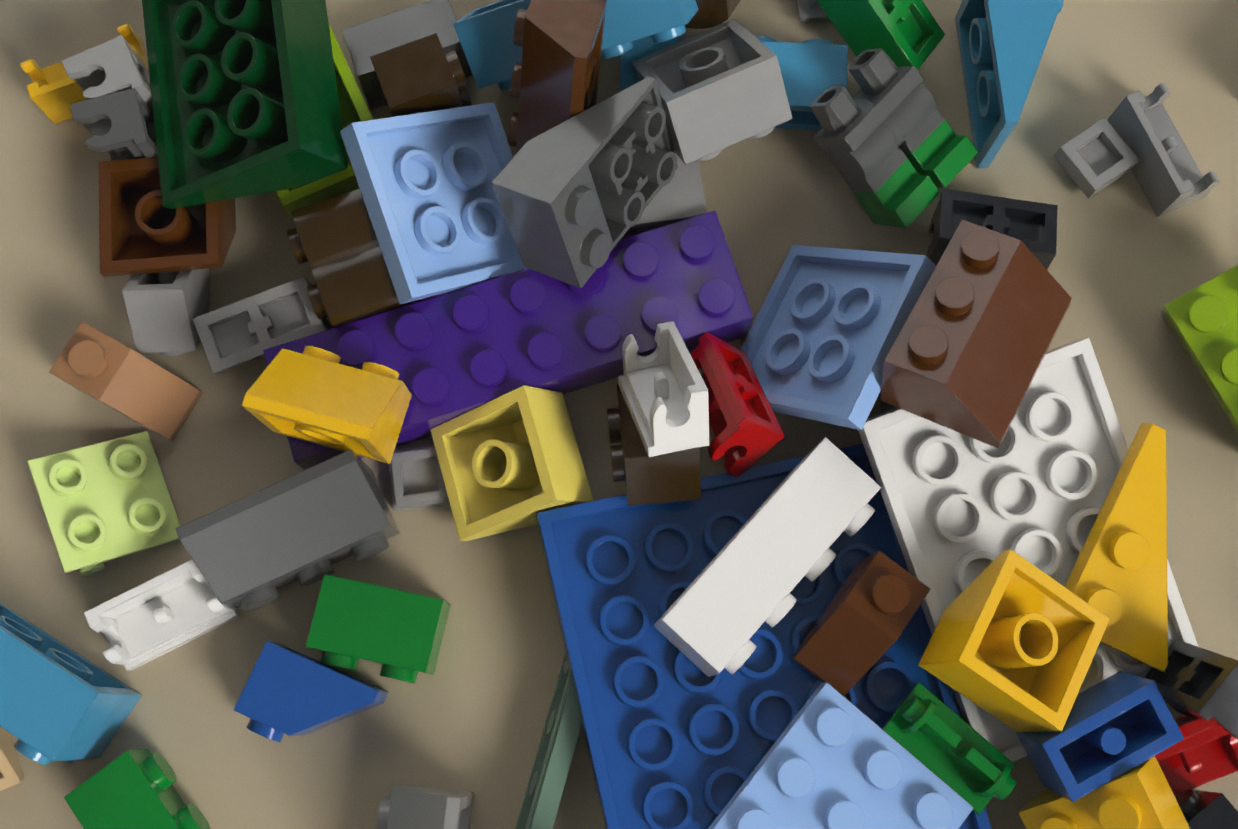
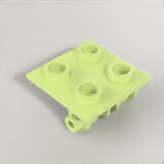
[27,431,181,575]

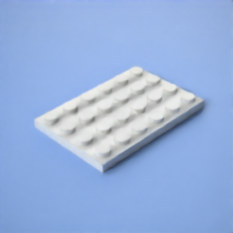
[858,338,1198,762]

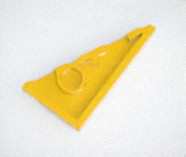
[1064,423,1168,672]

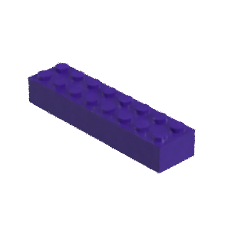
[263,211,754,470]

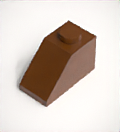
[791,551,931,696]

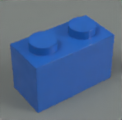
[1015,671,1184,802]

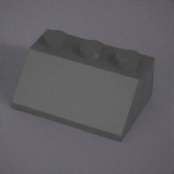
[176,449,400,612]

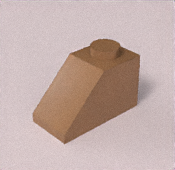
[49,321,203,442]

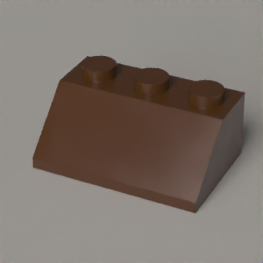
[508,0,607,153]
[881,220,1072,449]

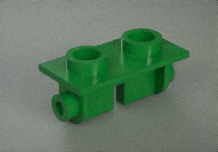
[882,682,1016,815]

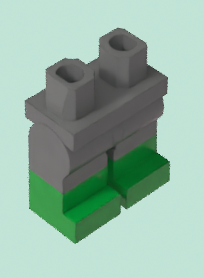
[810,48,978,228]

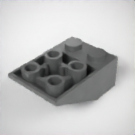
[491,77,678,289]

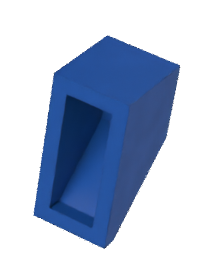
[234,641,388,742]

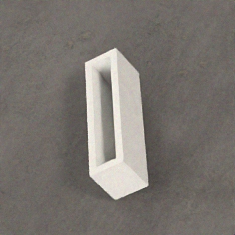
[653,437,881,677]

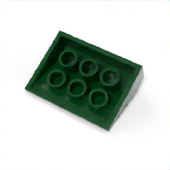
[142,0,348,209]

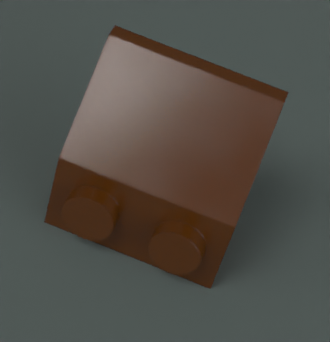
[99,157,236,277]

